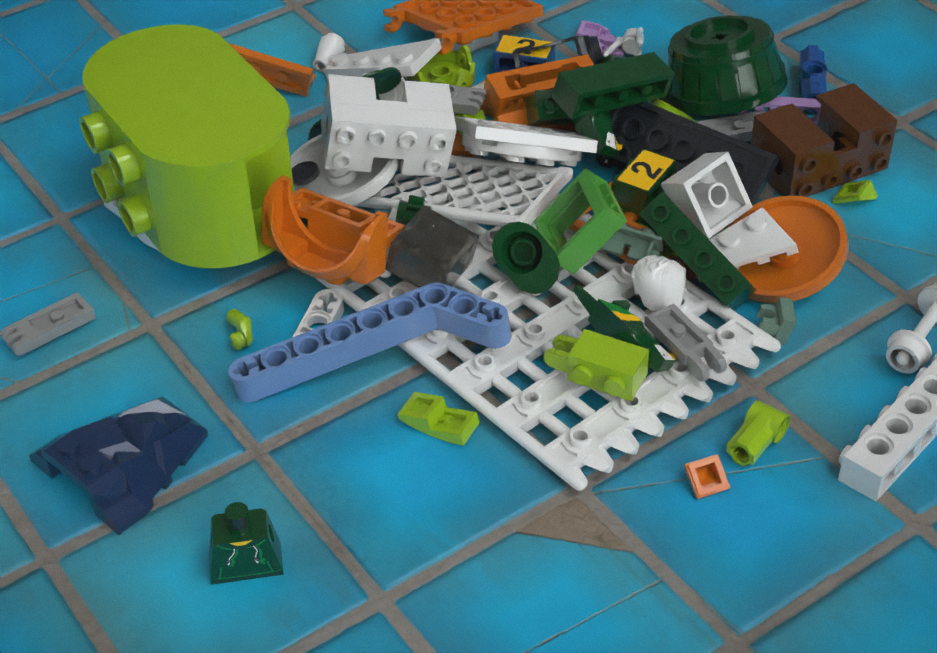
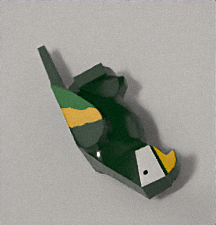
[574,66,622,157]
[573,285,676,372]

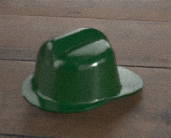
[492,221,560,294]

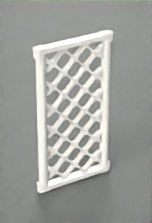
[354,155,573,227]

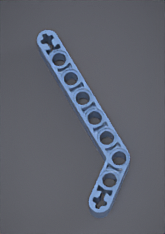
[228,283,512,402]

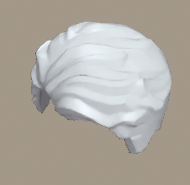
[631,255,686,311]

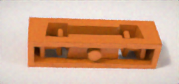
[483,54,594,117]

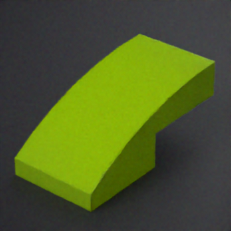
[397,392,480,446]

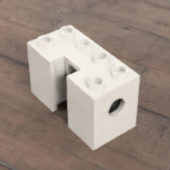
[321,74,457,177]

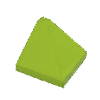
[832,180,878,204]

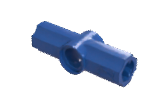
[798,45,828,114]

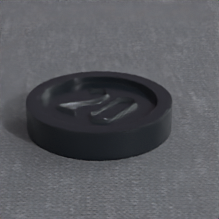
[292,161,320,185]

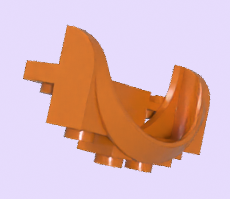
[262,175,406,285]

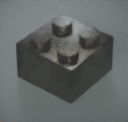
[385,206,479,288]

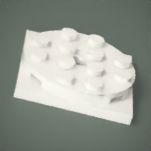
[455,116,598,166]

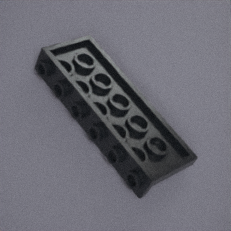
[594,102,779,205]

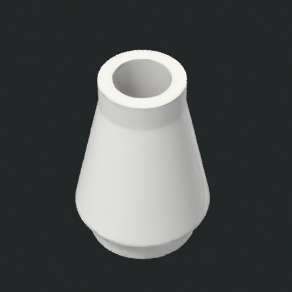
[313,33,345,73]

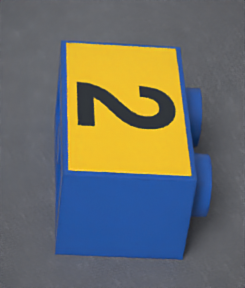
[494,34,555,73]

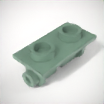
[600,223,665,261]

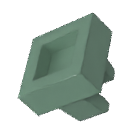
[756,297,796,345]

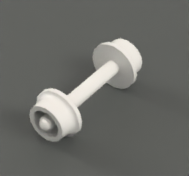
[886,282,937,374]

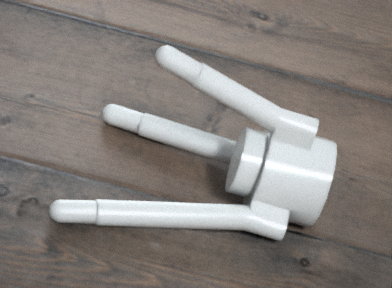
[603,27,644,57]

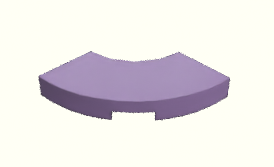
[576,20,624,57]

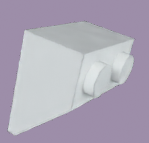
[661,152,753,239]

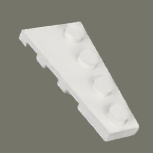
[323,38,442,79]

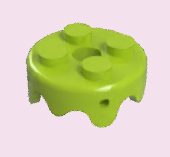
[407,45,476,88]

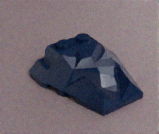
[29,396,208,535]

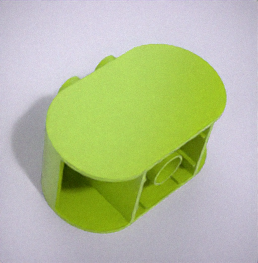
[79,24,301,268]

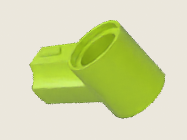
[726,400,791,467]

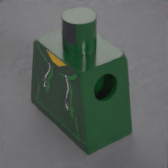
[209,502,284,585]

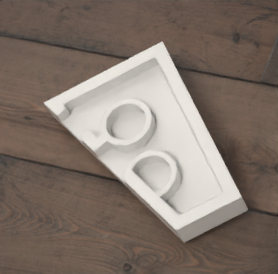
[683,207,799,283]

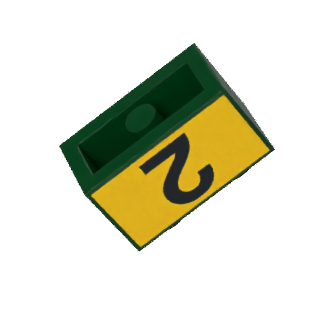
[611,149,677,215]

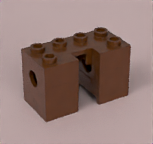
[751,83,897,197]

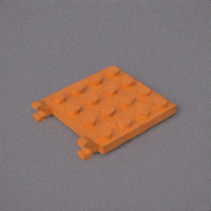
[383,0,543,55]

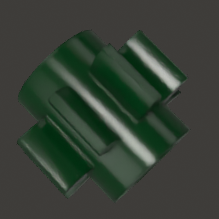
[396,195,432,235]

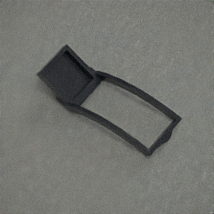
[512,35,603,69]

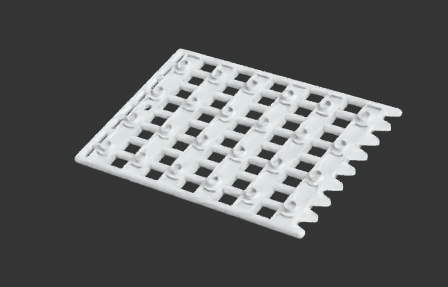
[316,158,781,491]

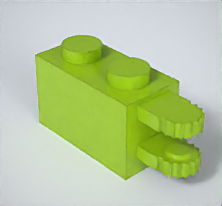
[543,329,649,402]

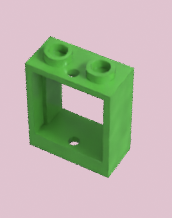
[534,168,627,274]

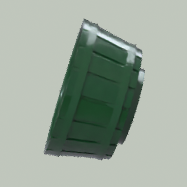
[667,15,788,115]

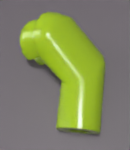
[226,309,253,350]

